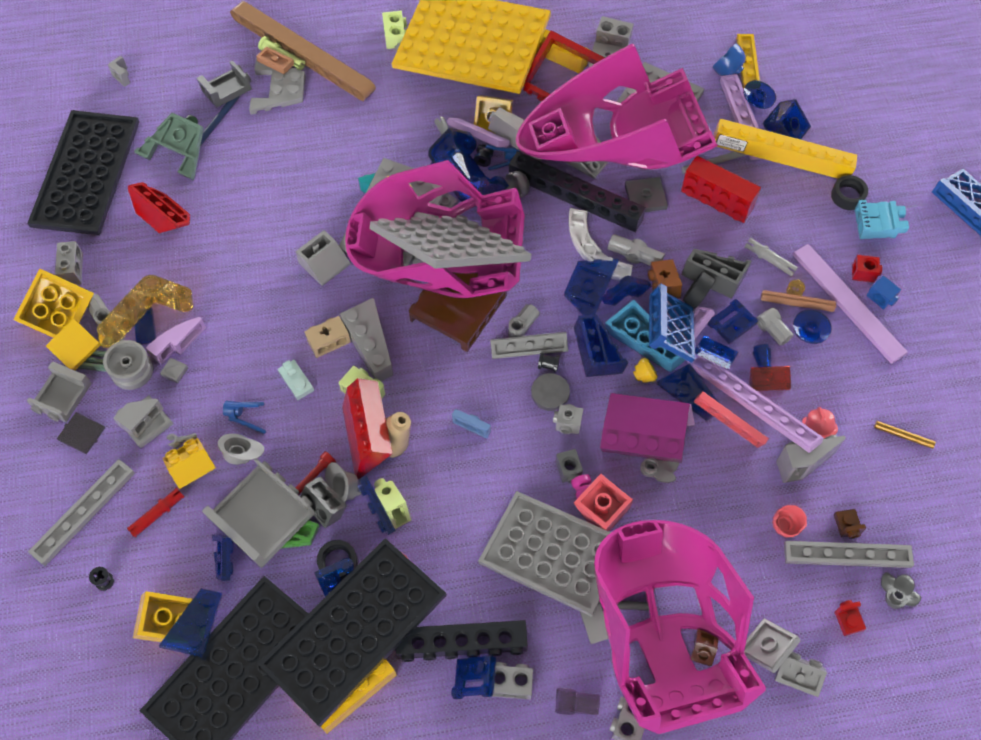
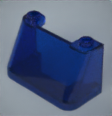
[428,128,509,202]

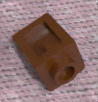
[834,509,866,539]
[691,629,718,666]

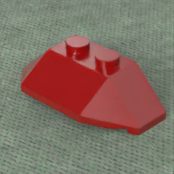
[128,182,190,233]

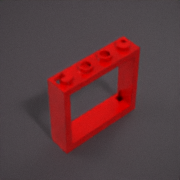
[522,30,605,102]

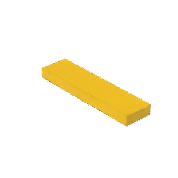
[736,34,760,89]

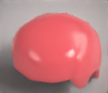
[772,505,807,538]

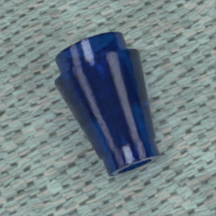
[752,344,772,374]

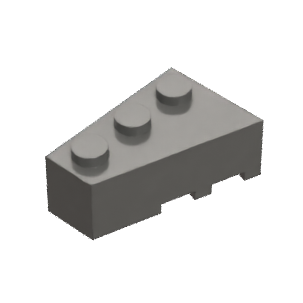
[681,249,752,299]

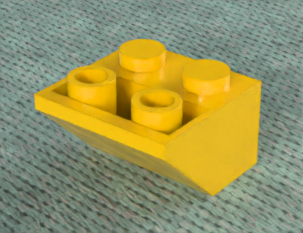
[162,438,216,489]

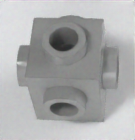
[553,404,584,434]

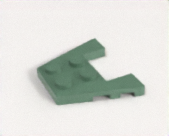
[134,113,204,180]

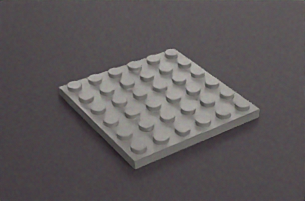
[370,215,532,269]

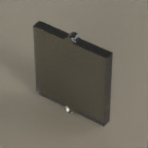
[57,412,105,454]

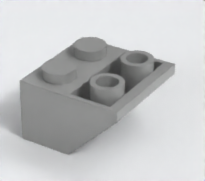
[295,230,351,286]

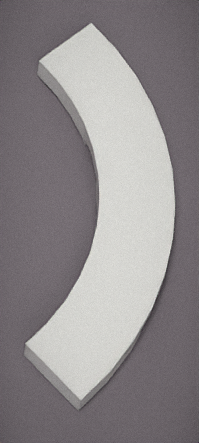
[568,208,633,284]

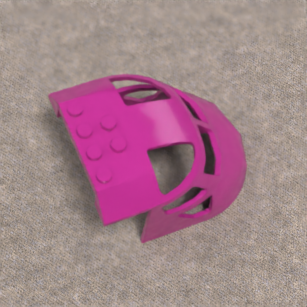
[345,160,525,298]
[594,520,766,734]

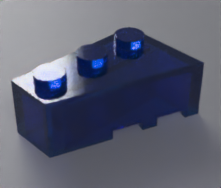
[573,314,628,377]

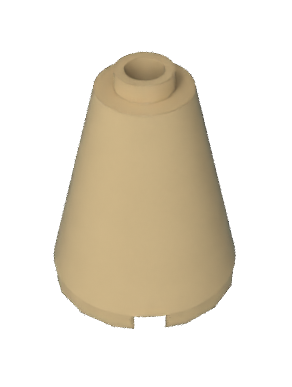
[385,412,411,458]

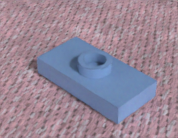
[452,409,491,439]

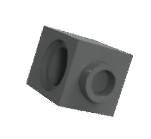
[555,449,583,483]

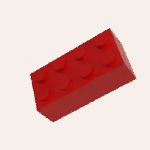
[681,156,761,223]

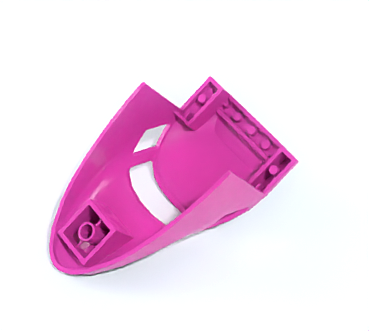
[516,44,718,170]

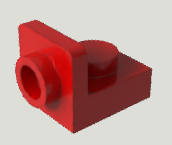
[834,600,866,636]

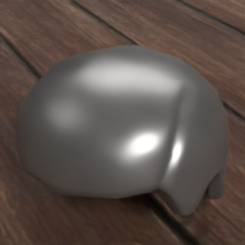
[505,171,530,198]

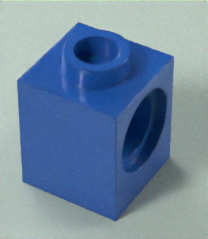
[866,275,902,310]

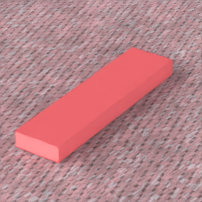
[694,392,769,448]

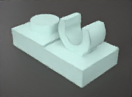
[278,360,314,401]

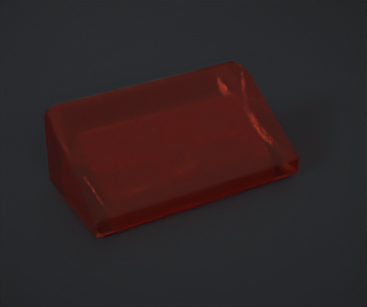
[749,366,791,391]

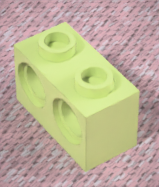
[382,11,407,49]

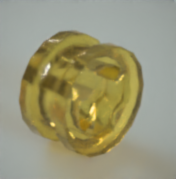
[786,280,805,296]

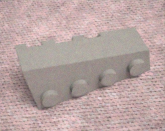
[340,298,393,381]

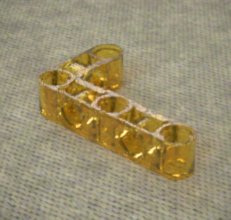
[97,275,194,348]

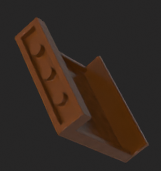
[409,272,507,352]

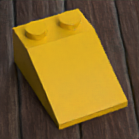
[133,591,210,645]

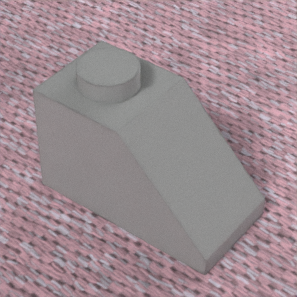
[113,399,164,439]

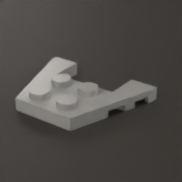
[249,59,306,114]

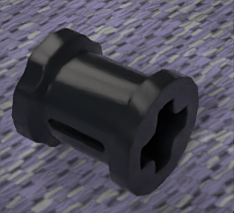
[538,352,560,373]
[89,566,114,591]

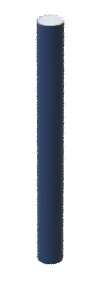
[200,96,240,146]

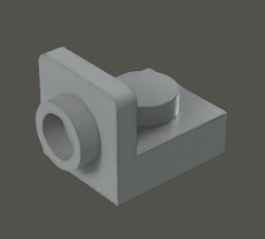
[108,56,130,87]

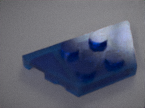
[564,258,619,323]

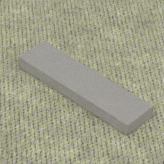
[490,332,568,359]

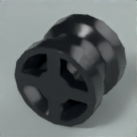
[474,145,494,167]

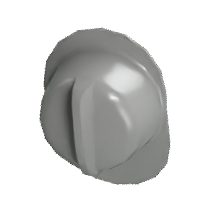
[218,433,264,465]
[325,462,362,503]

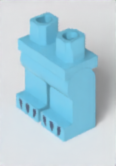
[854,200,909,239]

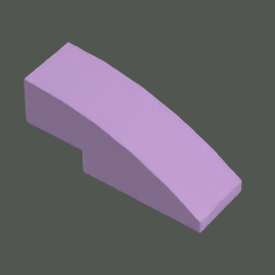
[146,317,206,365]

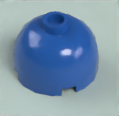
[712,43,746,76]

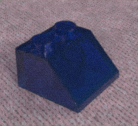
[762,99,811,140]

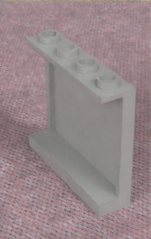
[202,459,315,568]

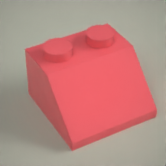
[574,474,633,531]

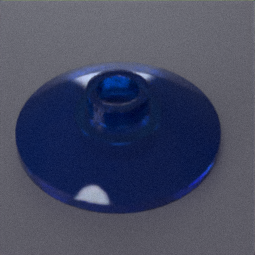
[743,80,776,109]
[793,310,832,344]

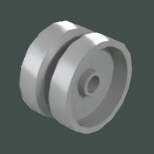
[103,340,154,390]

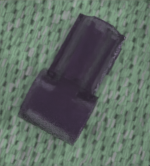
[555,688,600,715]

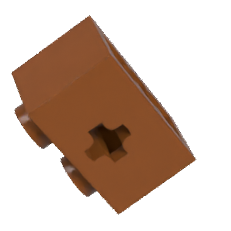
[648,259,682,299]

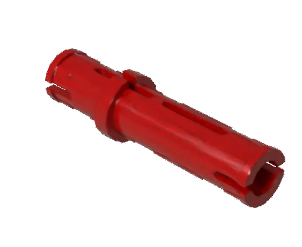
[127,487,185,538]

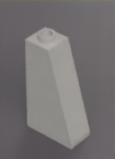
[488,107,542,161]

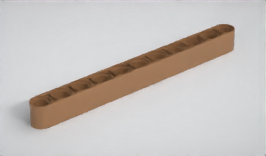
[230,1,376,101]

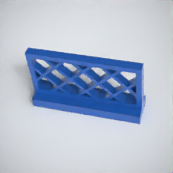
[932,169,981,236]
[649,283,695,363]

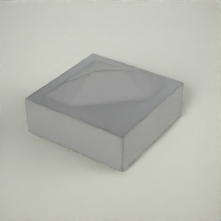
[160,358,188,383]

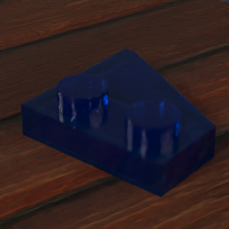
[212,534,234,581]

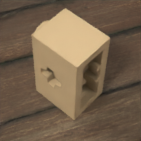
[304,316,351,358]

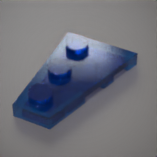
[657,363,718,421]
[159,588,222,657]

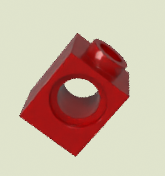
[852,255,883,283]

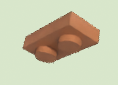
[256,47,294,74]

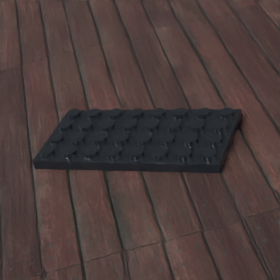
[27,110,140,236]
[258,538,447,728]
[139,576,309,740]

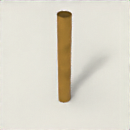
[874,421,936,449]

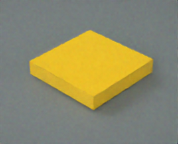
[46,318,101,370]

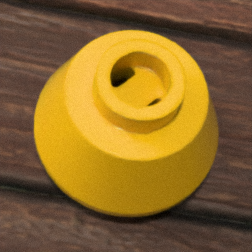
[633,358,658,383]

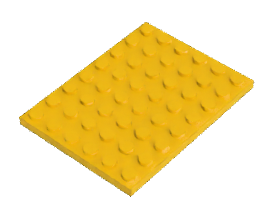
[391,0,551,94]

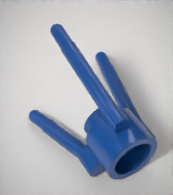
[478,144,520,170]
[223,400,266,434]

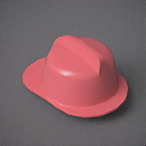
[802,407,838,439]

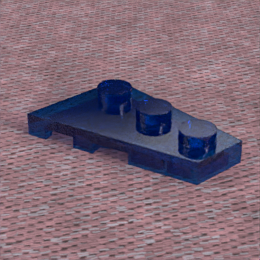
[357,475,396,535]

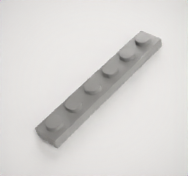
[28,459,135,566]
[784,541,914,568]

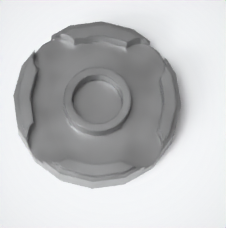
[531,373,570,411]

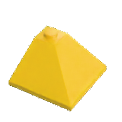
[13,268,94,338]

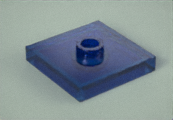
[695,336,739,370]

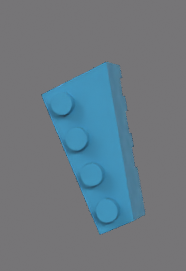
[605,300,686,373]

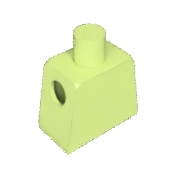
[374,478,411,530]

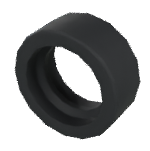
[831,175,868,210]
[682,271,715,309]
[317,540,358,582]

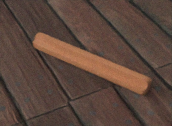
[761,290,836,312]

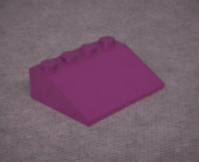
[600,393,690,463]

